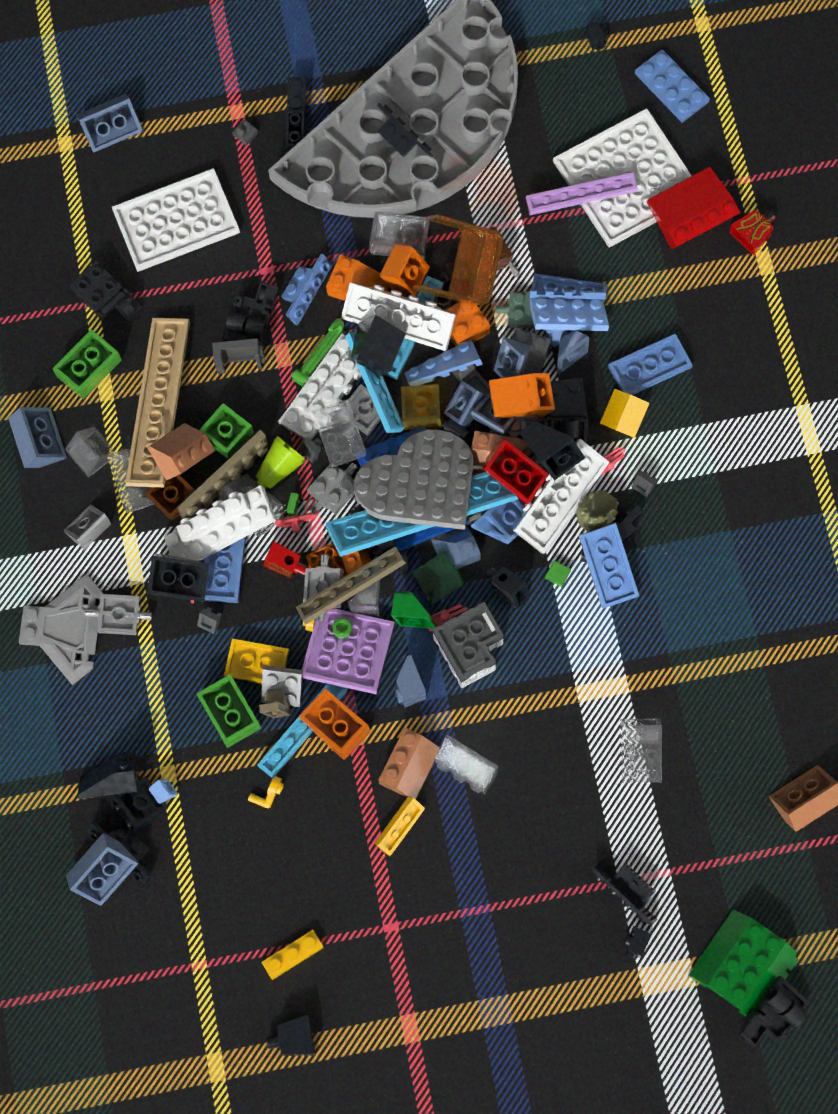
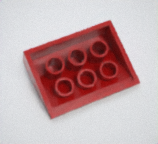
[646,167,740,250]

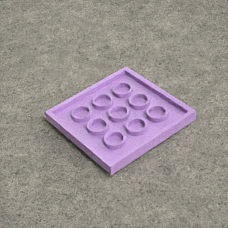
[302,608,395,694]

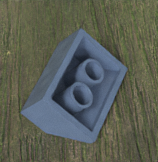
[76,94,143,153]
[8,407,67,468]
[66,833,138,906]

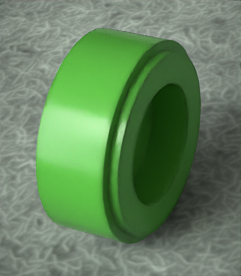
[332,618,352,638]

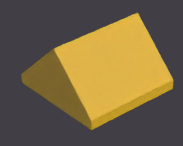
[600,389,650,438]

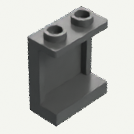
[212,339,265,374]

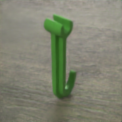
[291,318,344,387]

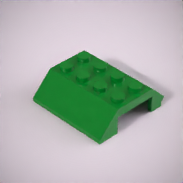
[688,909,799,1017]

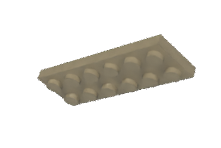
[178,430,269,519]

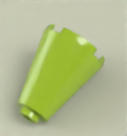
[256,436,306,489]

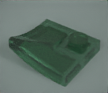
[412,551,465,606]

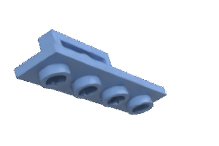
[281,254,333,325]

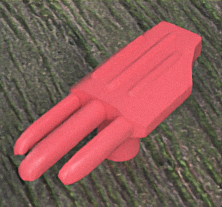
[601,447,625,476]
[275,513,318,533]
[429,604,467,631]

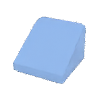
[546,330,566,347]
[149,779,178,804]

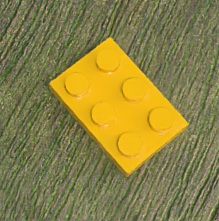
[224,639,289,684]

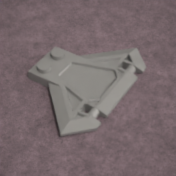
[19,574,103,685]

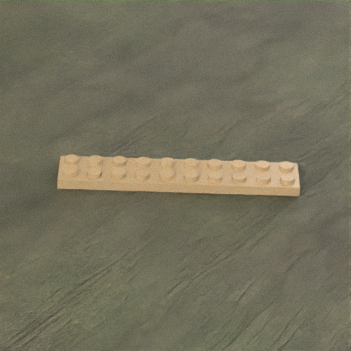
[125,318,190,487]

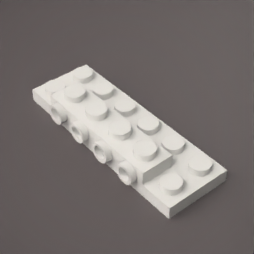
[341,282,457,351]
[278,334,361,440]
[513,439,609,554]
[164,485,276,561]

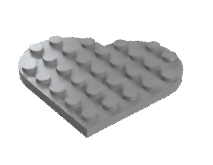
[354,430,473,530]

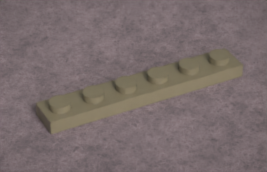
[296,546,406,624]

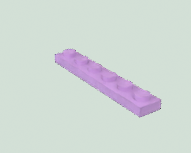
[526,172,637,215]

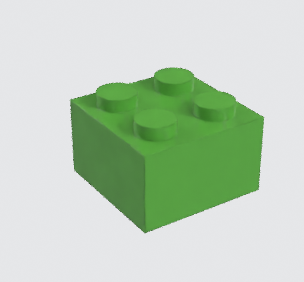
[199,403,254,460]

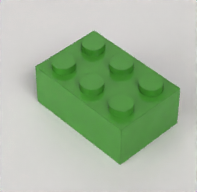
[53,329,122,399]
[197,674,261,748]

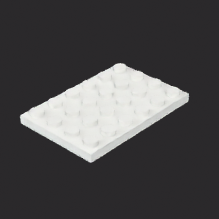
[112,168,240,272]

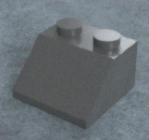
[512,327,551,375]

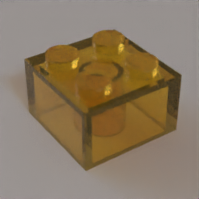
[401,384,442,430]

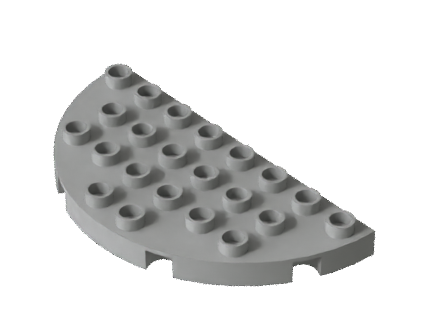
[268,0,518,218]

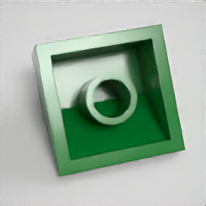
[391,591,437,629]

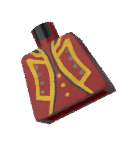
[729,210,776,256]
[263,542,309,578]

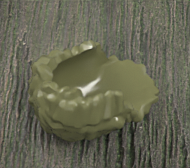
[575,490,619,532]

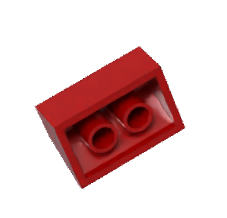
[483,439,549,505]

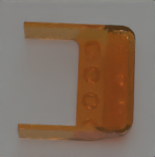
[413,214,503,305]

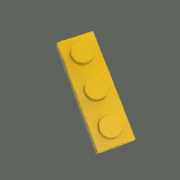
[374,796,425,856]
[262,930,324,980]

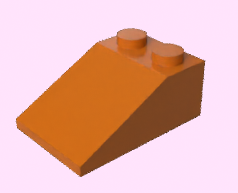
[326,255,390,301]
[299,688,371,760]

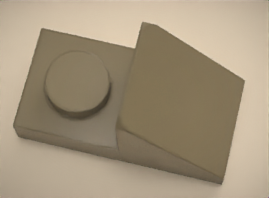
[259,690,292,718]

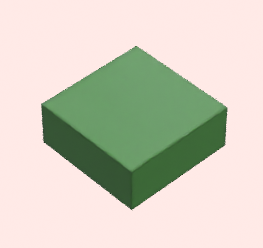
[287,492,300,516]
[545,560,571,587]

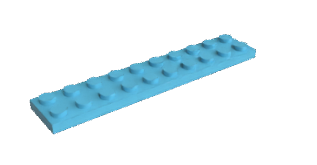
[326,472,518,556]

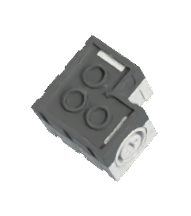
[433,602,503,689]

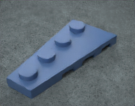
[530,274,608,300]
[405,339,482,388]

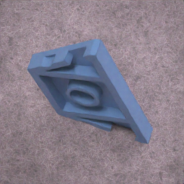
[471,498,526,544]

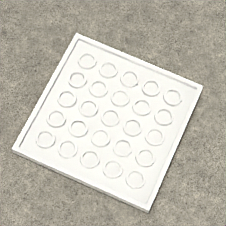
[553,109,692,247]

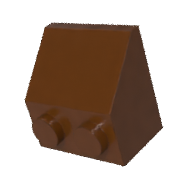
[145,475,195,520]

